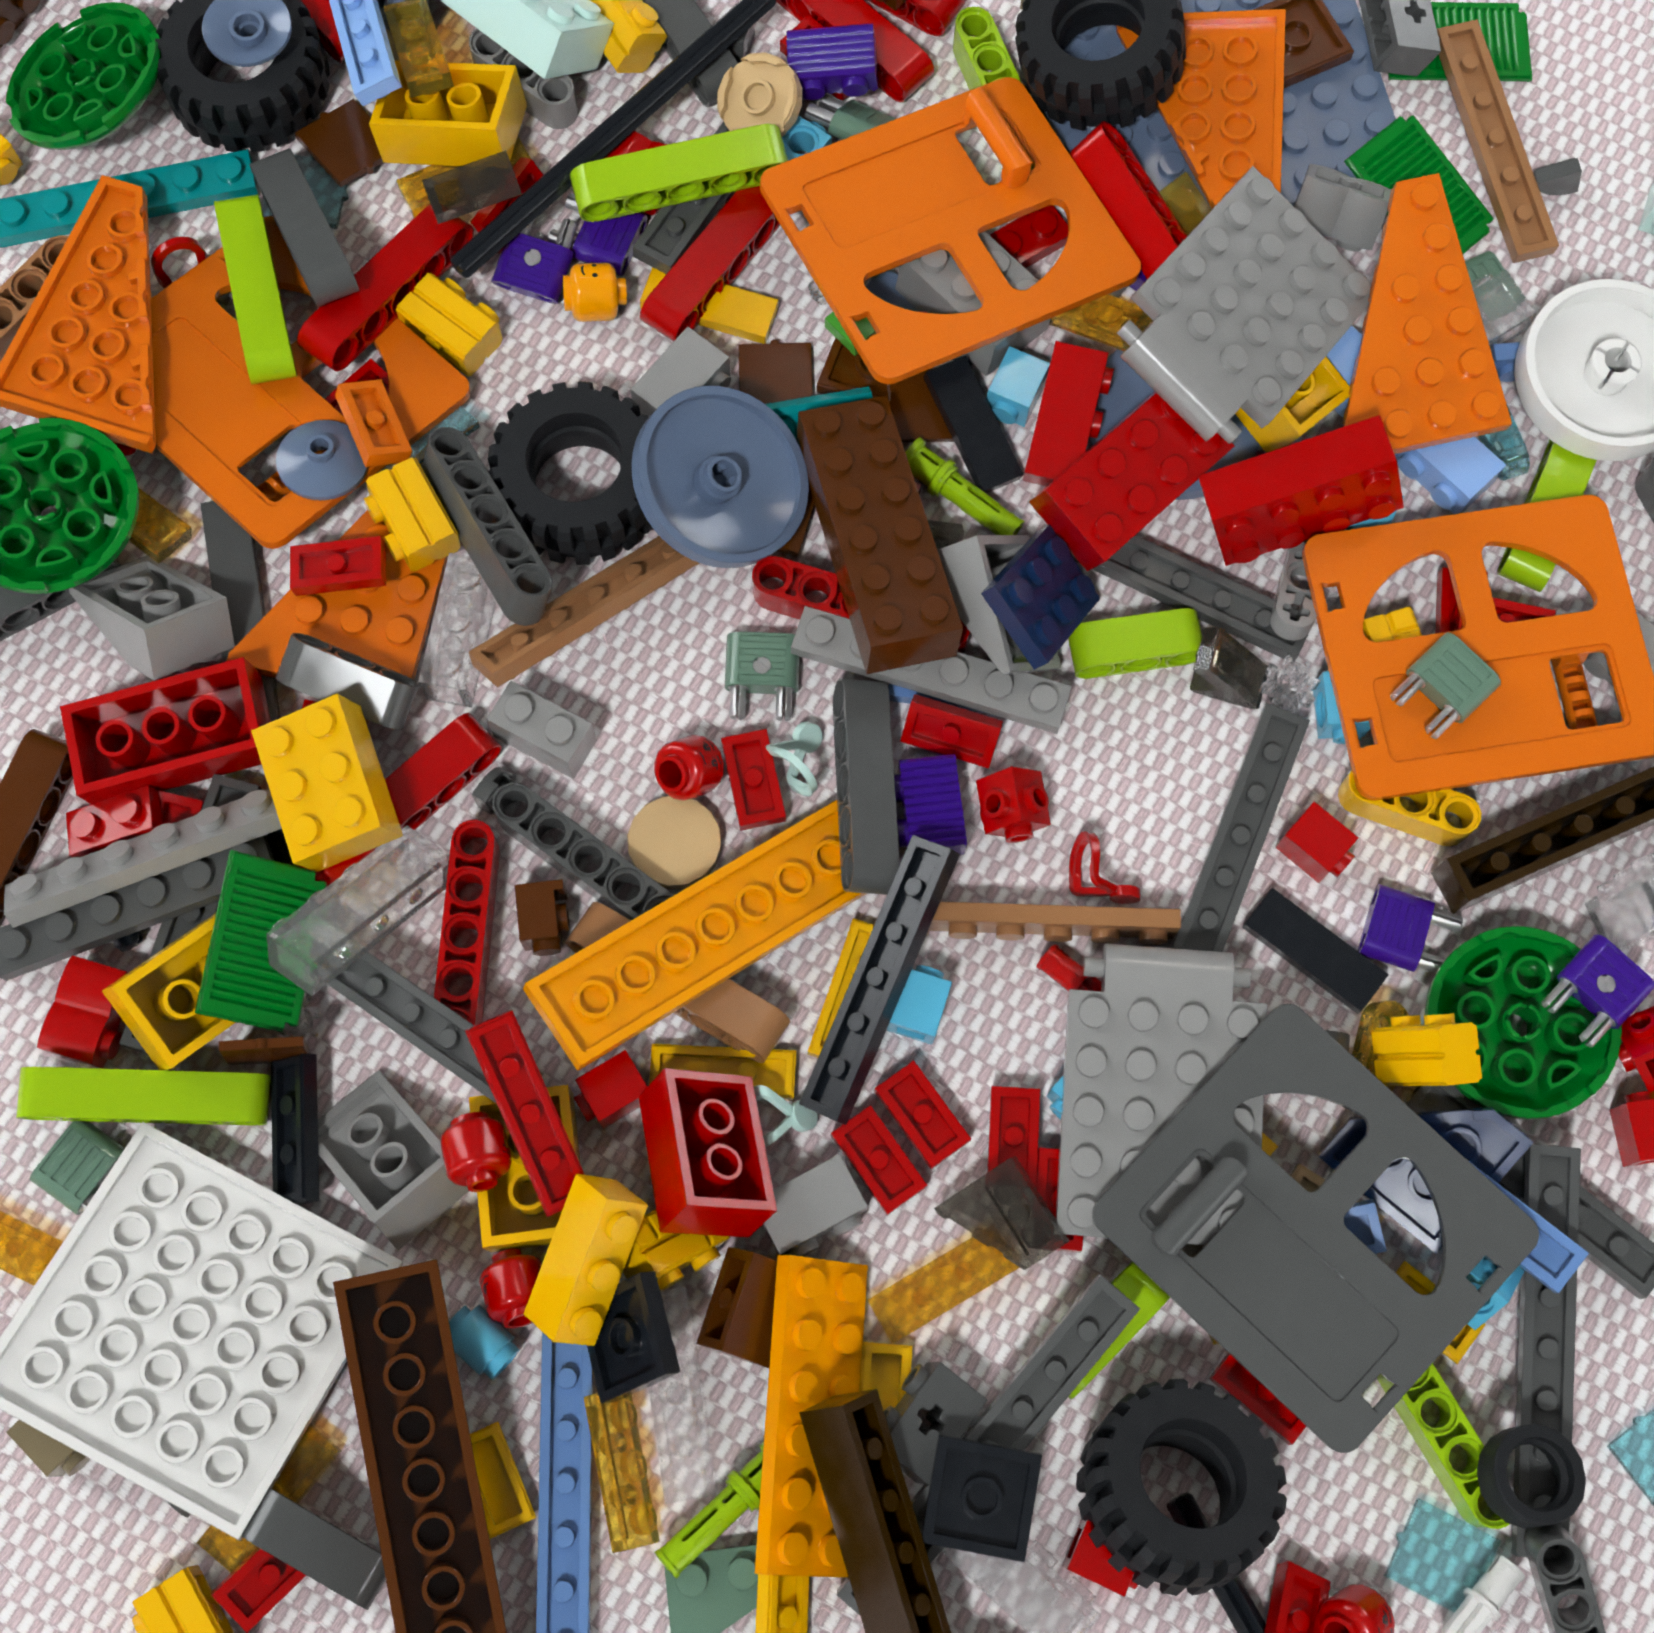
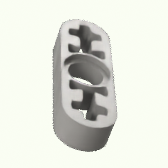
[1270,539,1324,641]

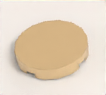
[717,52,802,136]
[627,796,721,890]

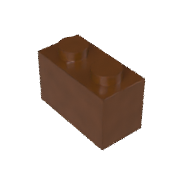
[696,1247,777,1368]

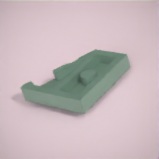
[664,1544,758,1633]

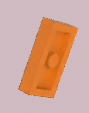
[335,379,412,467]

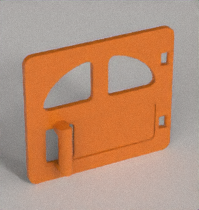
[760,77,1141,384]
[151,216,470,549]
[1302,495,1654,801]

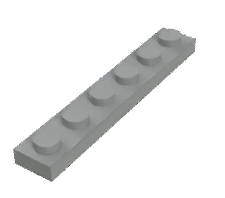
[791,606,1072,734]
[4,788,282,928]

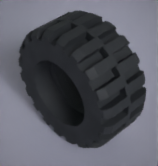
[155,0,330,152]
[1015,0,1186,131]
[487,381,652,565]
[1076,1379,1287,1596]

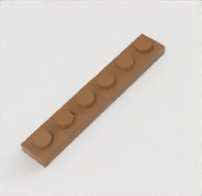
[1437,19,1559,263]
[468,536,700,687]
[926,902,1181,945]

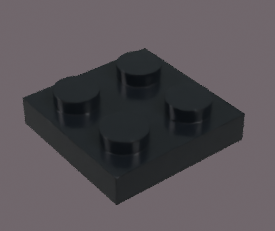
[587,1271,681,1404]
[921,1434,1042,1562]

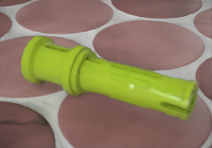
[905,437,1025,535]
[654,1441,764,1579]

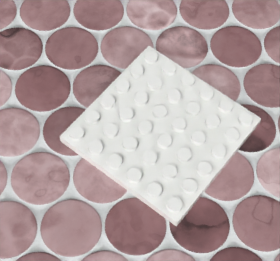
[0,1122,403,1541]

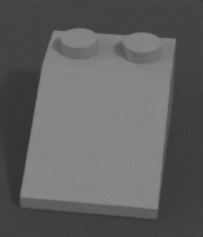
[938,535,1061,675]
[69,555,235,680]
[318,1070,469,1251]

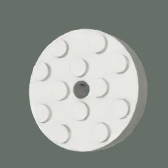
[1514,279,1654,461]

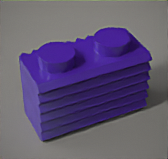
[786,23,878,100]
[894,754,967,856]

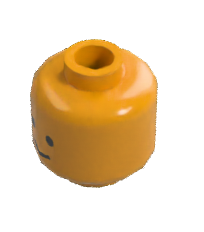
[563,263,627,322]

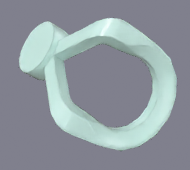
[765,721,822,797]
[754,1085,818,1147]

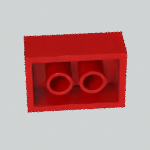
[639,1068,777,1237]

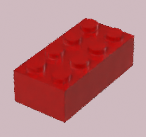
[1029,391,1235,572]
[1198,415,1404,566]
[60,657,271,804]

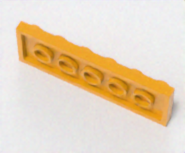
[754,1255,868,1578]

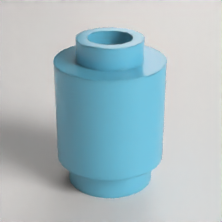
[449,1305,520,1380]

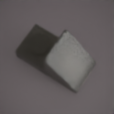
[421,150,522,224]
[1190,627,1270,709]

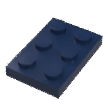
[981,524,1100,670]

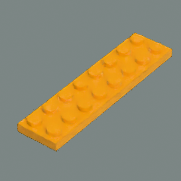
[523,800,867,1071]

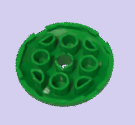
[6,2,162,150]
[0,418,139,594]
[1425,926,1622,1119]

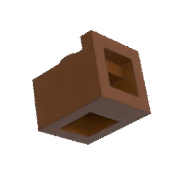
[514,879,570,956]

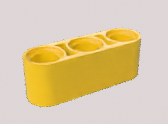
[1338,770,1482,847]

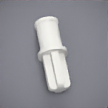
[1440,1555,1525,1633]

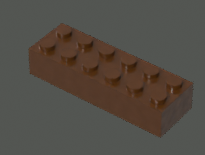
[796,395,963,674]

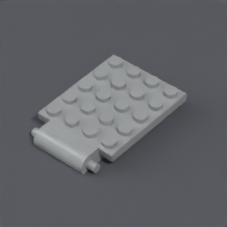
[1117,166,1371,444]
[1055,944,1267,1245]

